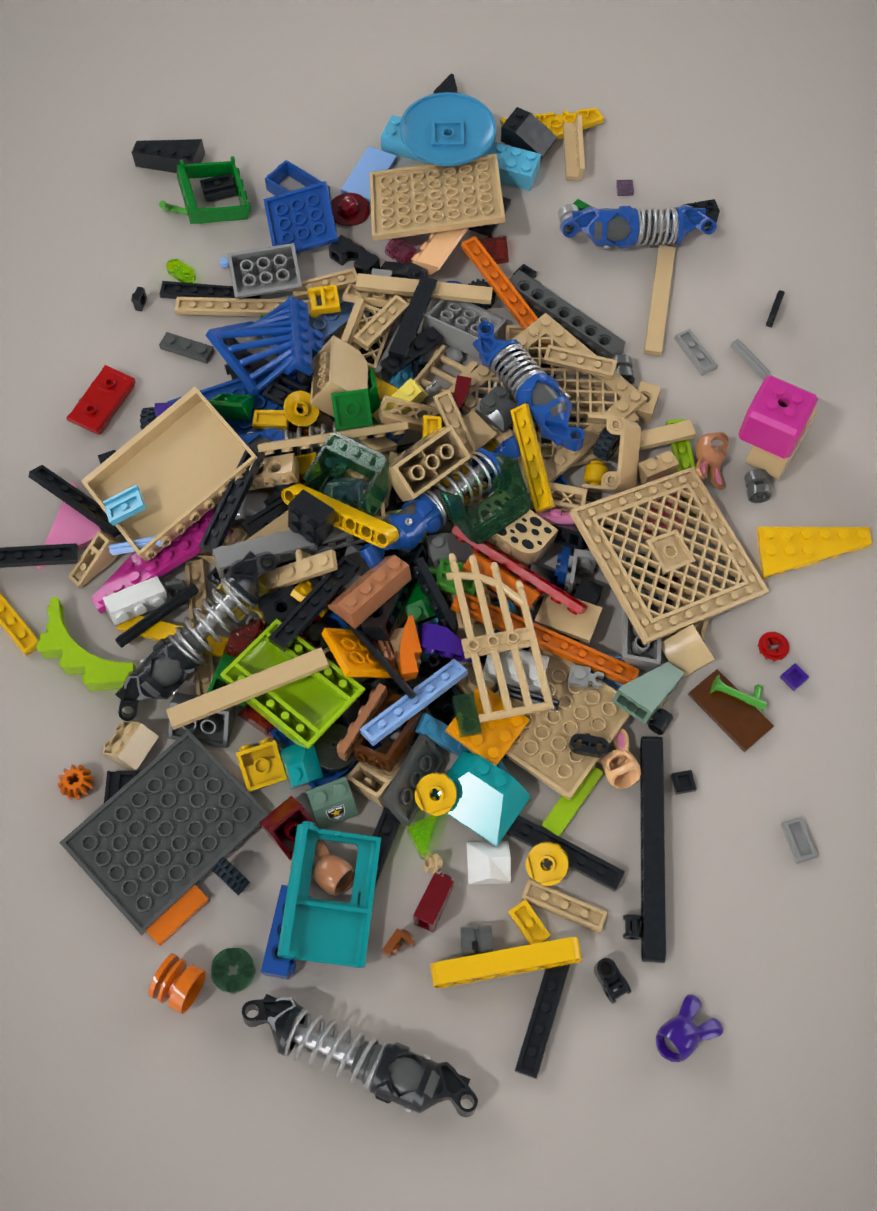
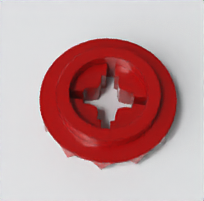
[757,632,790,662]

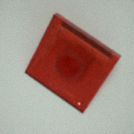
[478,235,509,264]

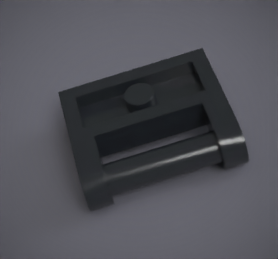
[262,373,311,408]

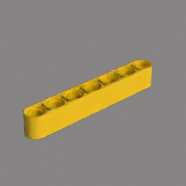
[281,483,399,548]
[430,937,583,988]

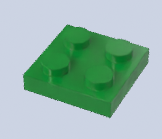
[331,388,373,431]

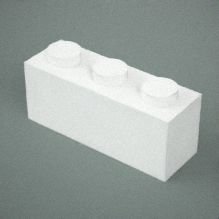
[103,576,168,625]

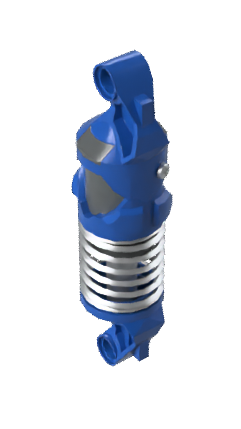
[560,204,717,249]
[473,321,585,451]

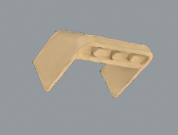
[580,414,641,494]

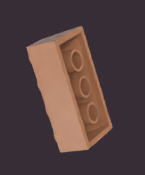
[327,555,412,629]

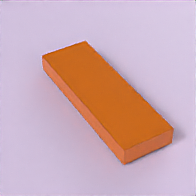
[146,885,209,946]

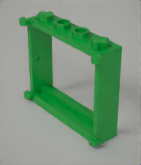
[177,156,251,224]

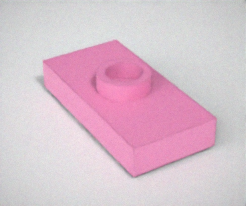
[537,509,574,524]

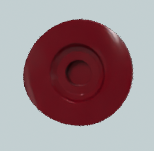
[331,193,369,226]

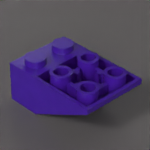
[417,623,480,663]

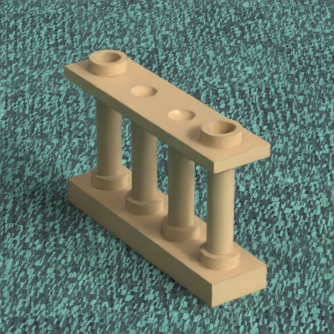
[414,345,478,419]

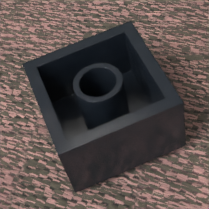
[288,489,335,547]

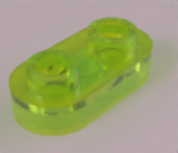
[166,259,196,283]

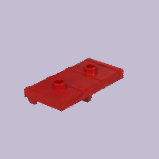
[66,365,136,435]

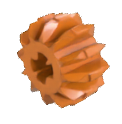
[57,764,94,800]

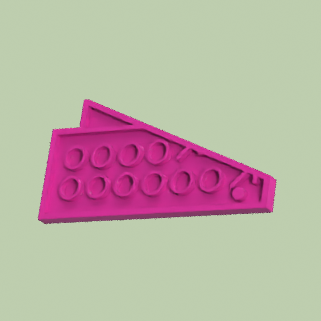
[92,507,232,614]

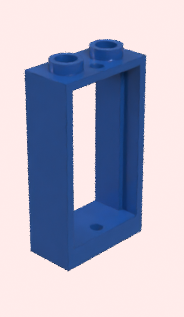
[265,160,331,199]

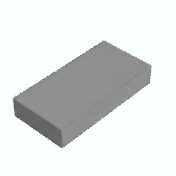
[781,817,818,864]

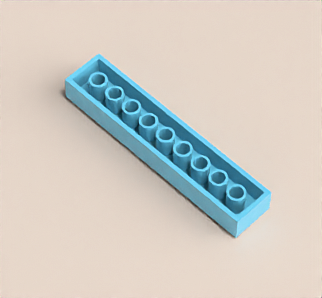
[381,115,541,191]

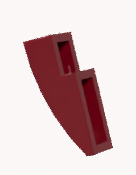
[442,375,472,428]

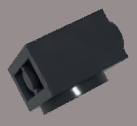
[258,585,300,627]

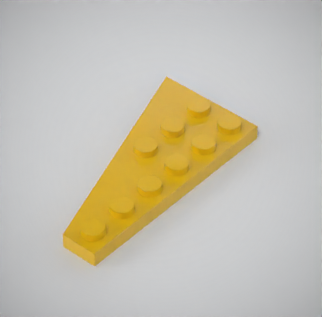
[500,108,604,141]
[756,527,872,580]

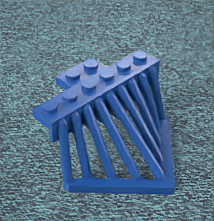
[205,295,325,395]

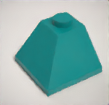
[279,744,324,790]

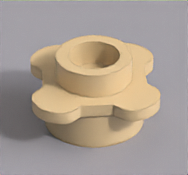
[424,851,443,875]

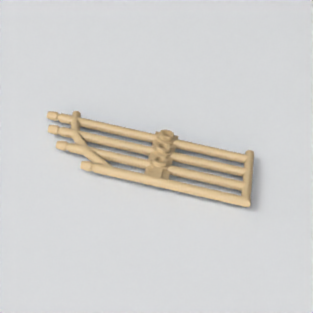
[446,553,554,723]

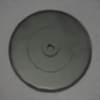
[313,723,357,773]

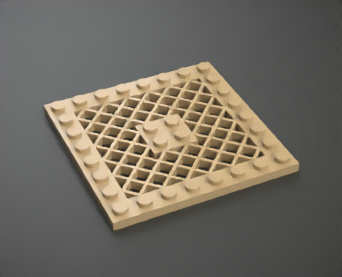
[450,313,647,482]
[569,467,769,645]

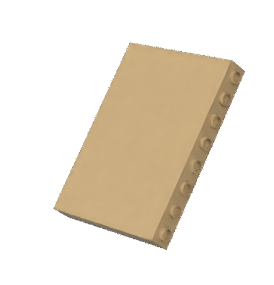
[81,386,263,562]

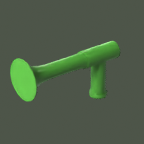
[159,200,205,224]
[710,675,767,711]

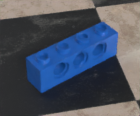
[261,885,311,980]

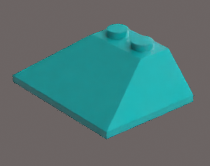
[431,751,531,847]

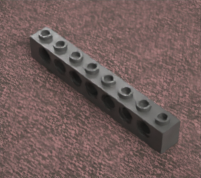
[509,270,626,359]

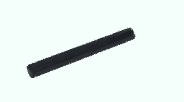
[115,583,199,648]

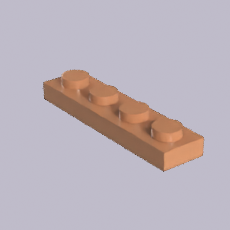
[337,683,388,761]

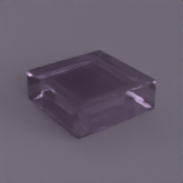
[616,180,634,196]

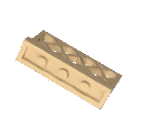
[341,297,392,371]

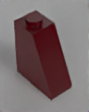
[413,872,454,933]

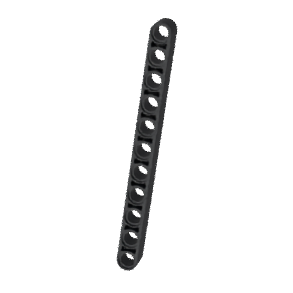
[640,736,666,963]

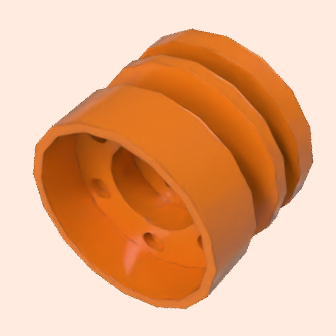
[148,953,206,1014]

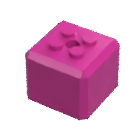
[738,375,818,459]

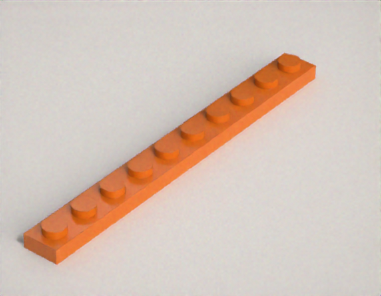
[461,236,558,368]
[451,592,640,685]

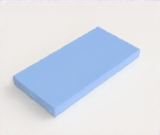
[341,146,397,203]

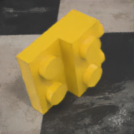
[236,737,287,792]

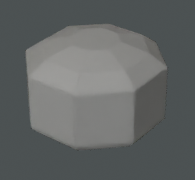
[446,348,463,364]

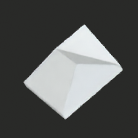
[466,841,511,885]

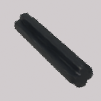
[507,684,560,711]

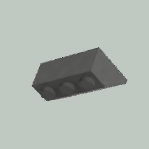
[168,693,236,748]

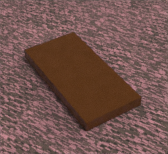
[688,669,774,753]

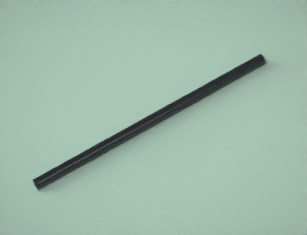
[308,577,417,700]

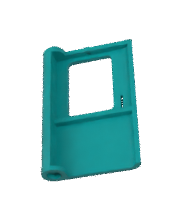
[277,821,381,968]

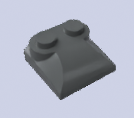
[475,386,517,433]

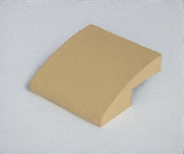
[661,624,715,678]

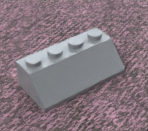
[622,588,662,672]

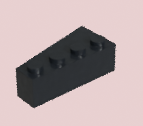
[131,139,205,173]

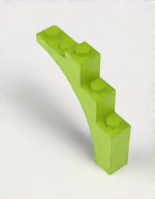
[37,597,137,691]

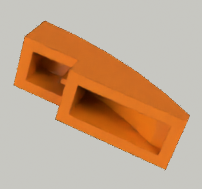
[398,615,422,681]

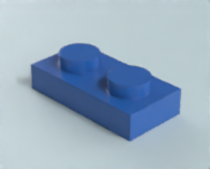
[554,546,571,585]

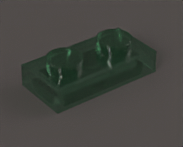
[452,693,482,738]

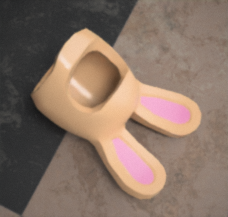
[597,728,641,789]

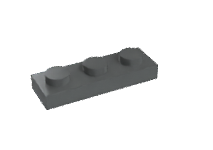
[159,332,214,364]

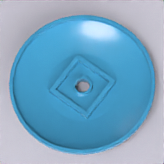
[400,92,496,166]

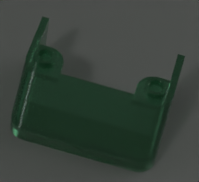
[303,433,389,517]
[439,454,531,544]

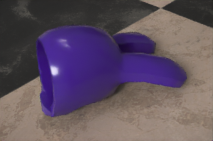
[656,994,723,1062]

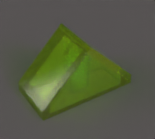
[407,815,437,859]

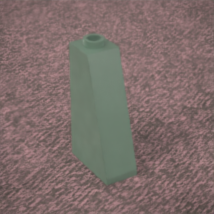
[612,662,685,724]

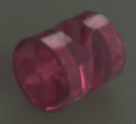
[385,238,417,263]

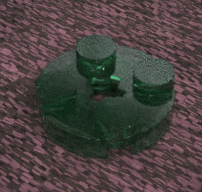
[211,948,256,994]

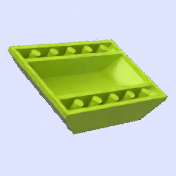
[220,619,365,749]

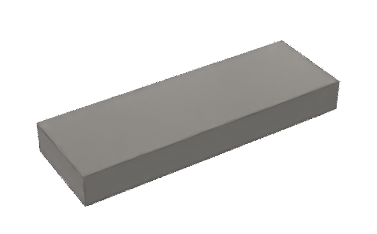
[674,329,717,376]

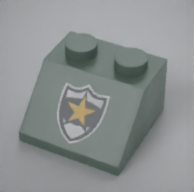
[306,776,359,829]

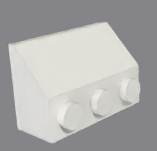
[483,649,550,694]

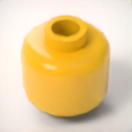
[584,461,608,485]

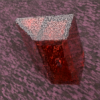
[225,619,265,657]

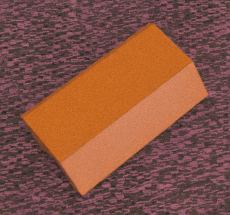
[461,552,543,609]

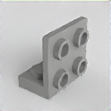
[564,549,596,595]

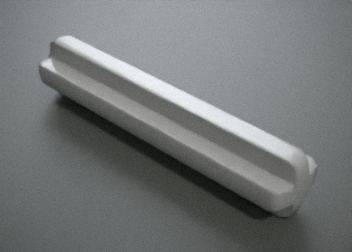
[731,339,771,379]

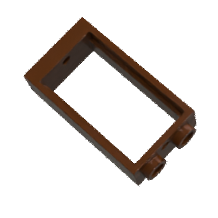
[352,692,426,772]

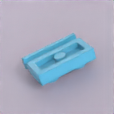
[103,485,147,526]

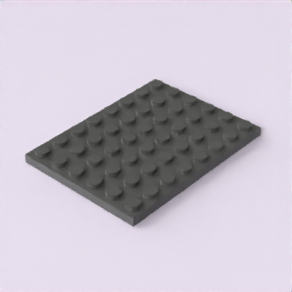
[59,730,269,935]

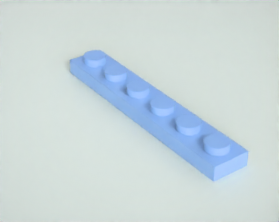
[360,659,468,746]

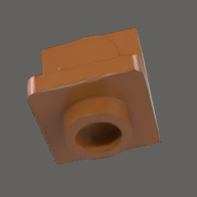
[382,928,415,958]

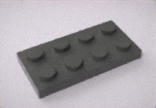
[381,734,446,826]

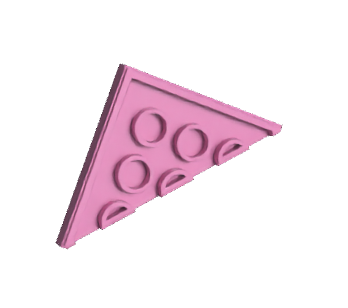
[37,481,102,569]

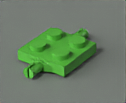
[428,558,488,596]

